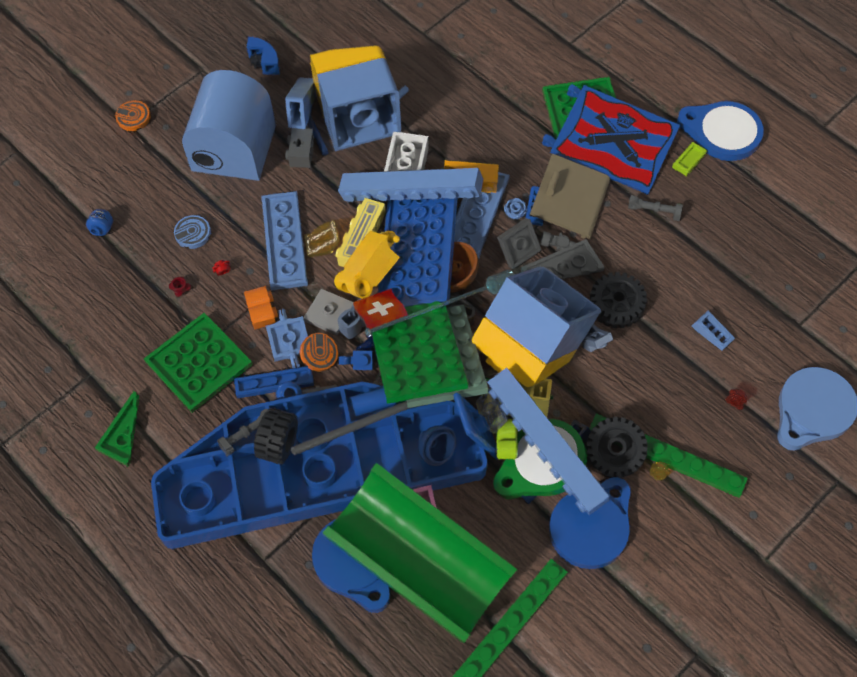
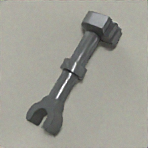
[628,196,683,221]
[217,409,268,457]

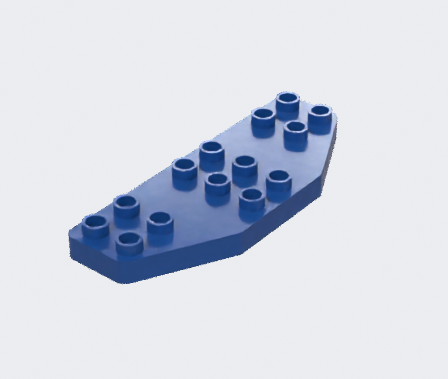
[151,382,487,549]

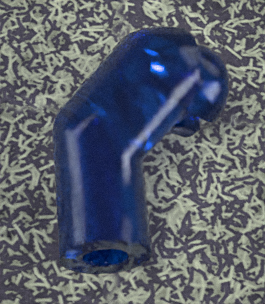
[356,332,374,350]

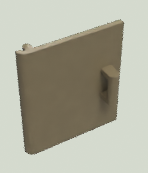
[530,153,610,239]

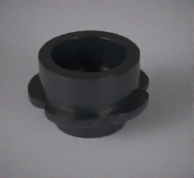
[250,52,262,69]

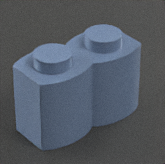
[337,298,366,339]

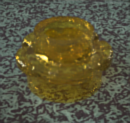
[650,462,670,480]

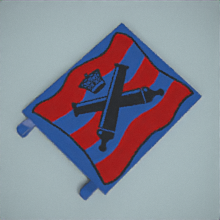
[542,85,680,195]

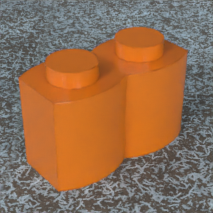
[244,286,278,330]

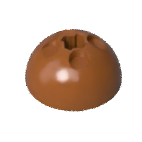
[450,242,479,293]

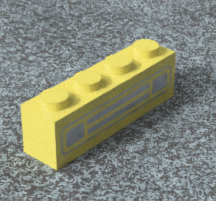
[335,198,386,267]

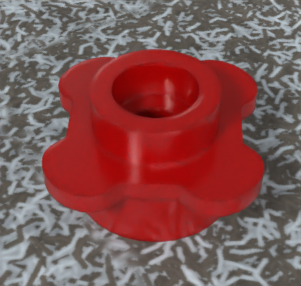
[212,260,231,276]

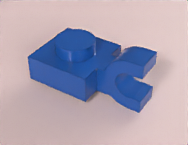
[339,350,373,370]

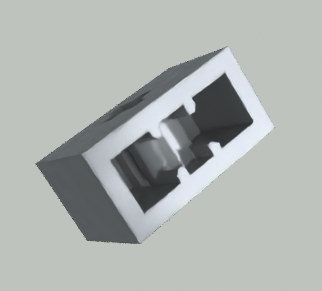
[285,128,314,168]

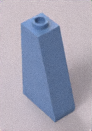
[285,77,316,129]

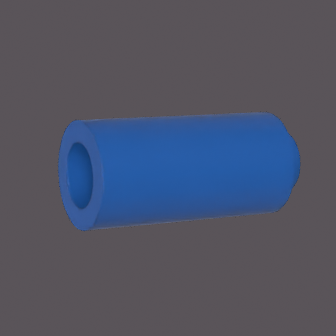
[350,387,395,416]

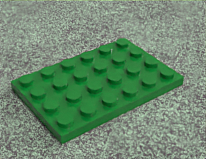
[371,301,468,404]

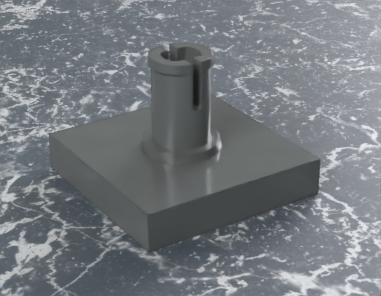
[497,218,541,269]

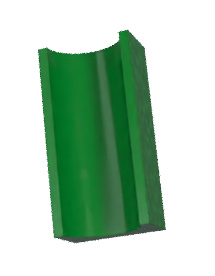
[323,463,517,643]

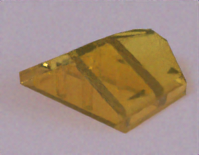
[305,220,340,257]

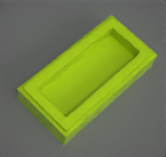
[672,142,707,177]

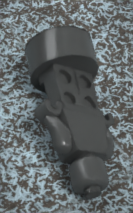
[540,231,575,251]

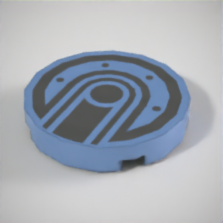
[174,215,211,249]

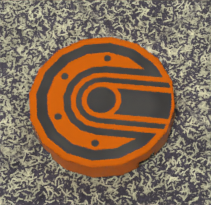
[115,101,151,131]
[299,333,338,372]

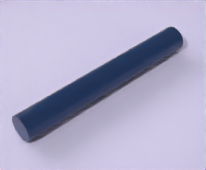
[307,114,329,156]

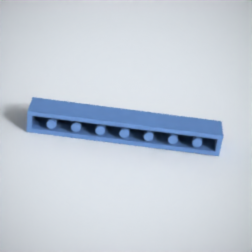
[338,168,483,202]
[487,368,609,516]

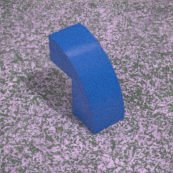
[247,37,280,75]

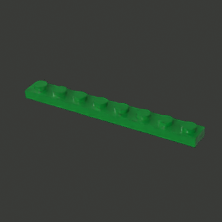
[589,414,748,498]
[452,559,568,677]

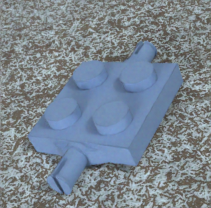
[266,309,308,368]

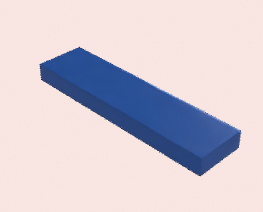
[234,366,314,399]

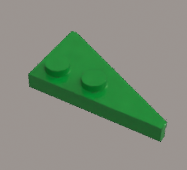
[95,391,140,467]

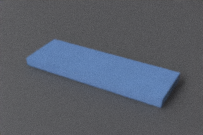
[454,172,510,259]
[262,191,308,291]

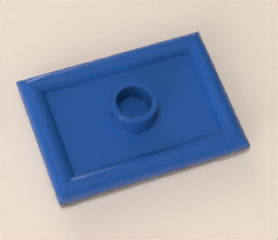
[453,393,498,459]

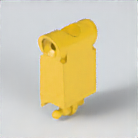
[334,230,400,299]

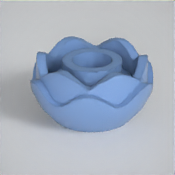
[504,198,527,219]

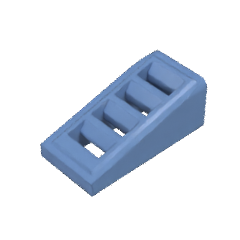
[691,310,735,351]

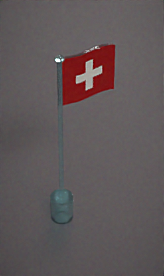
[353,270,514,336]

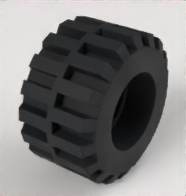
[254,407,298,465]

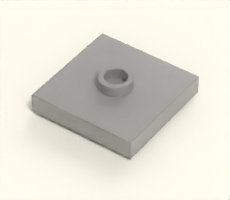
[303,289,353,335]

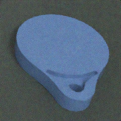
[778,367,857,451]

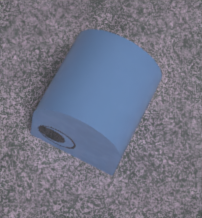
[182,70,276,181]

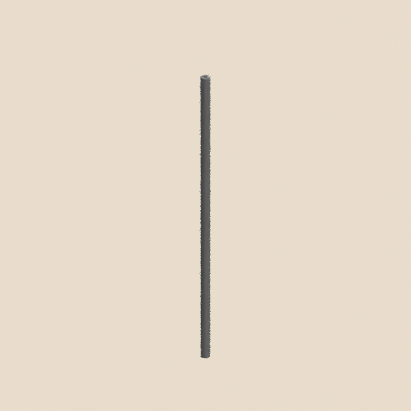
[291,367,498,455]

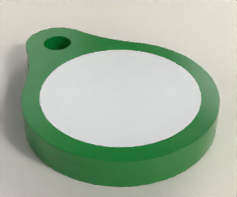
[493,419,587,499]

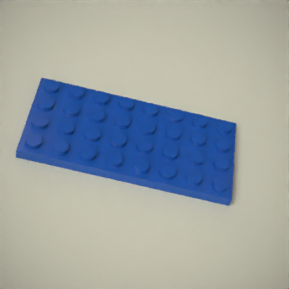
[377,198,457,307]

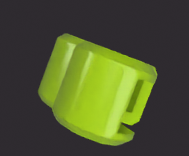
[496,419,518,460]

